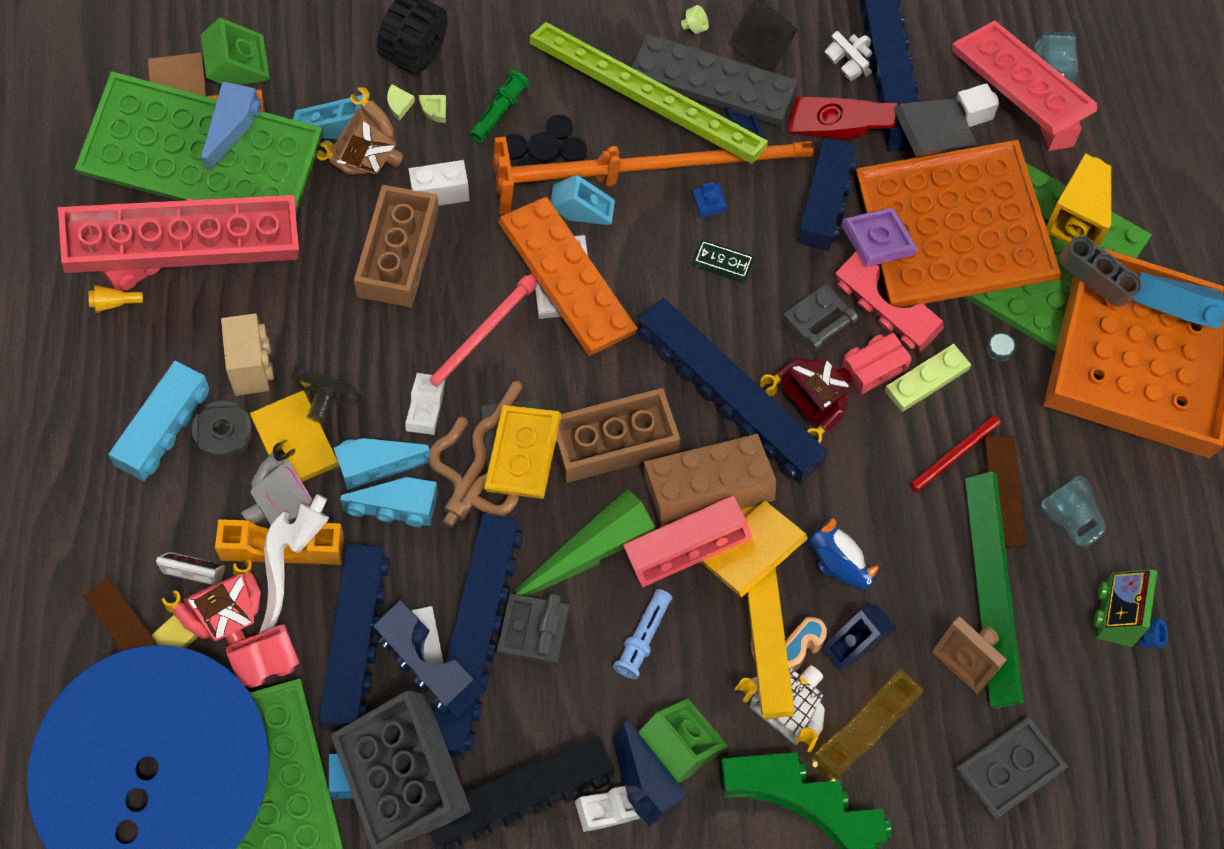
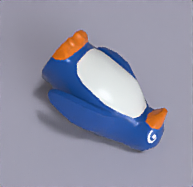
[804,518,879,590]

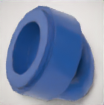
[1137,618,1168,649]

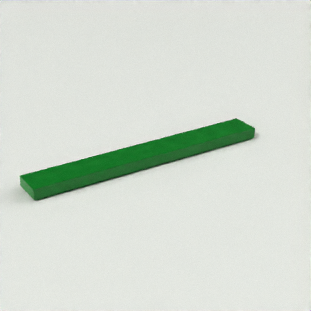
[965,471,1024,709]

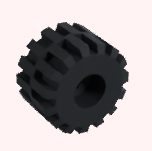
[377,0,448,73]

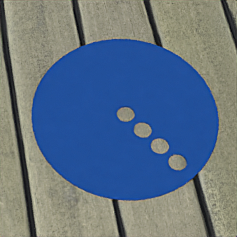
[27,645,269,849]

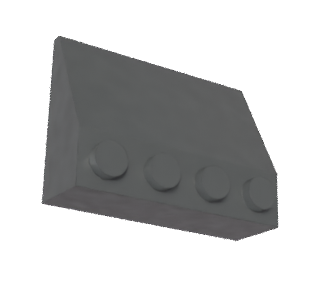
[331,691,471,849]

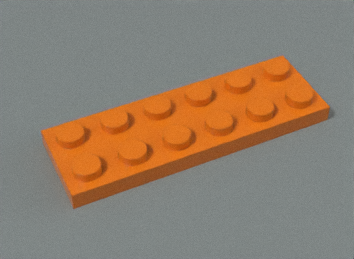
[498,196,638,356]

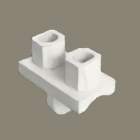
[824,31,872,82]

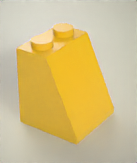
[1046,153,1111,246]

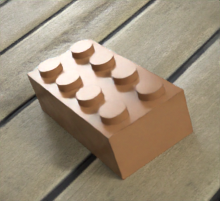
[354,185,439,308]
[555,388,681,483]
[644,434,776,527]

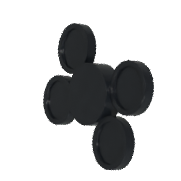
[506,114,587,183]

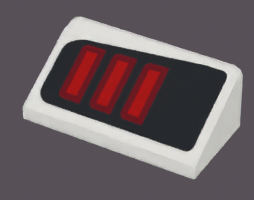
[156,552,225,585]

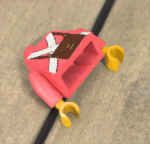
[162,559,261,645]

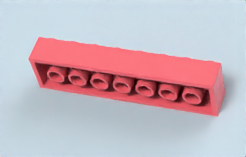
[58,195,299,273]

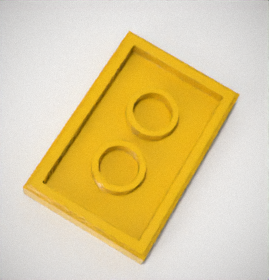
[250,390,339,482]
[484,405,561,499]
[701,501,807,598]

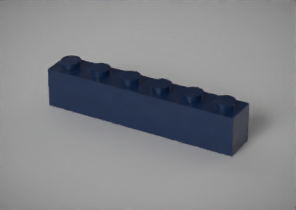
[319,544,390,731]

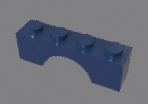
[373,600,485,717]

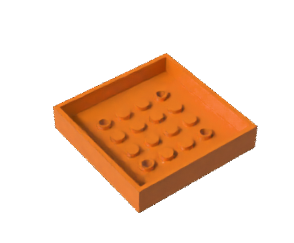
[1044,248,1224,459]

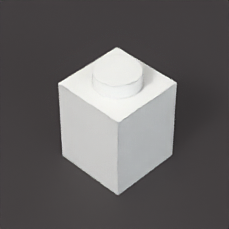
[956,83,999,127]

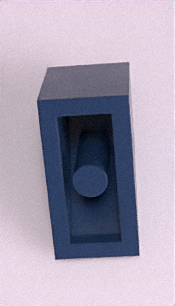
[821,604,897,671]

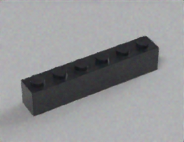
[429,735,614,849]

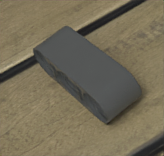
[1059,236,1142,307]

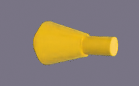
[88,285,143,313]

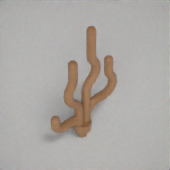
[428,381,522,528]

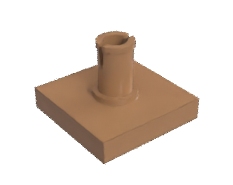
[932,617,1007,695]

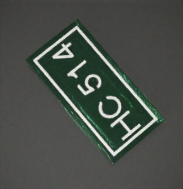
[692,239,755,284]

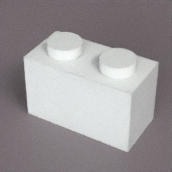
[409,160,470,206]

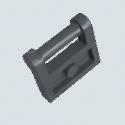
[782,284,859,352]

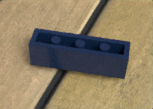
[797,138,859,251]

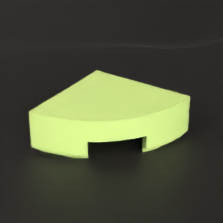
[387,84,415,121]
[419,95,446,123]

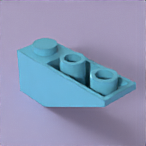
[340,477,438,527]

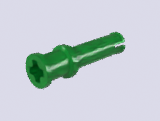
[468,70,530,144]

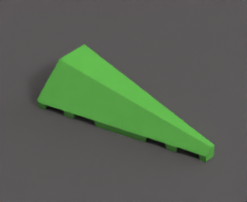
[514,489,655,597]

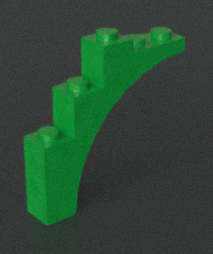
[720,752,891,849]

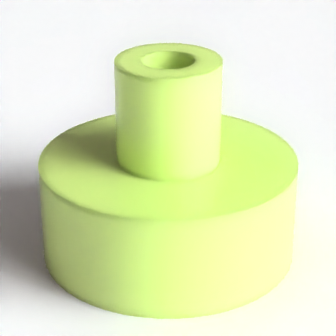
[681,5,709,34]

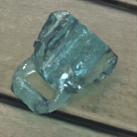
[1041,475,1106,547]

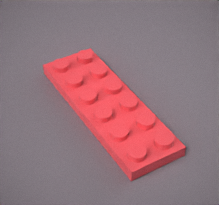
[952,20,1097,136]

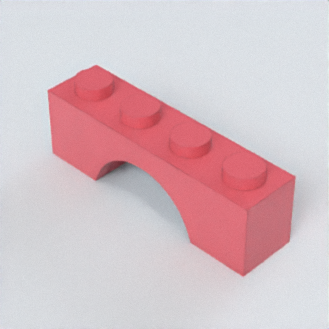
[835,252,944,353]

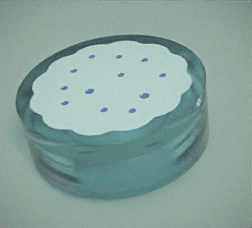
[986,332,1016,362]

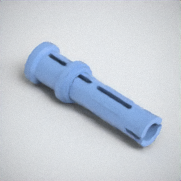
[613,589,673,679]

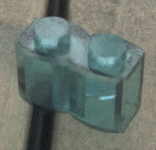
[1035,31,1078,84]

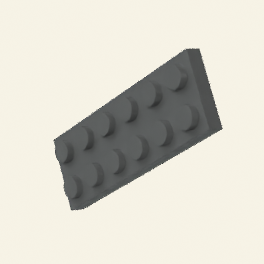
[632,33,798,127]

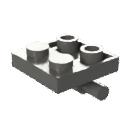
[497,594,570,666]

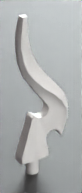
[259,494,329,633]

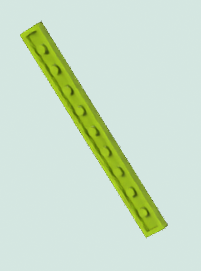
[530,22,768,164]

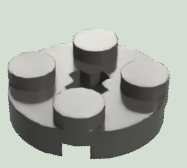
[192,400,253,459]

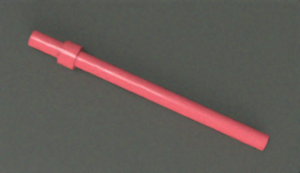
[429,272,538,387]

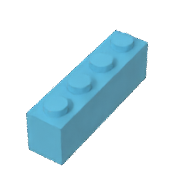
[108,361,209,481]

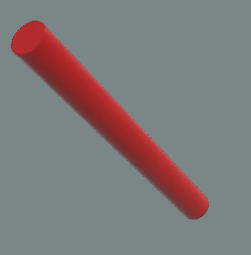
[909,415,1001,493]

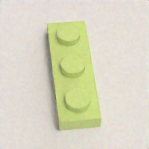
[884,344,971,412]

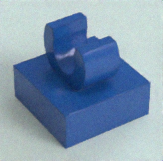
[692,182,727,218]

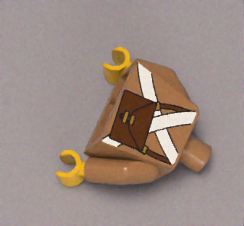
[316,87,403,175]

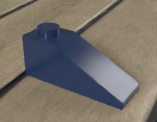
[612,721,687,827]

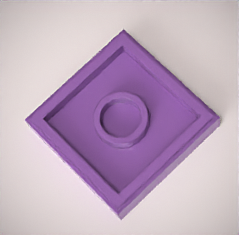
[841,207,917,267]

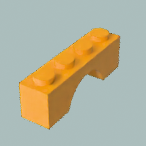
[215,519,344,565]

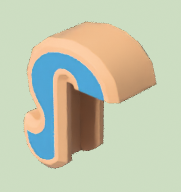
[750,617,827,671]

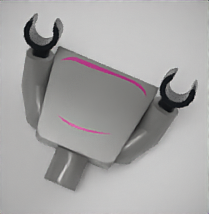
[241,440,334,526]

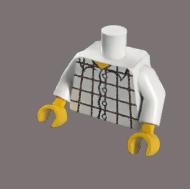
[734,665,825,752]

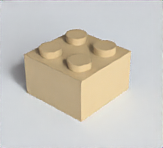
[221,313,274,396]

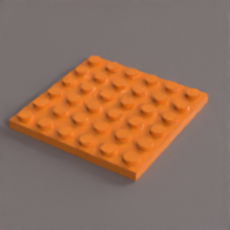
[856,140,1061,308]

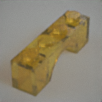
[811,669,924,781]

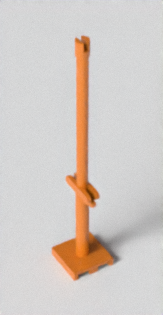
[492,137,813,214]

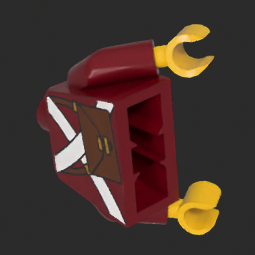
[760,358,851,444]

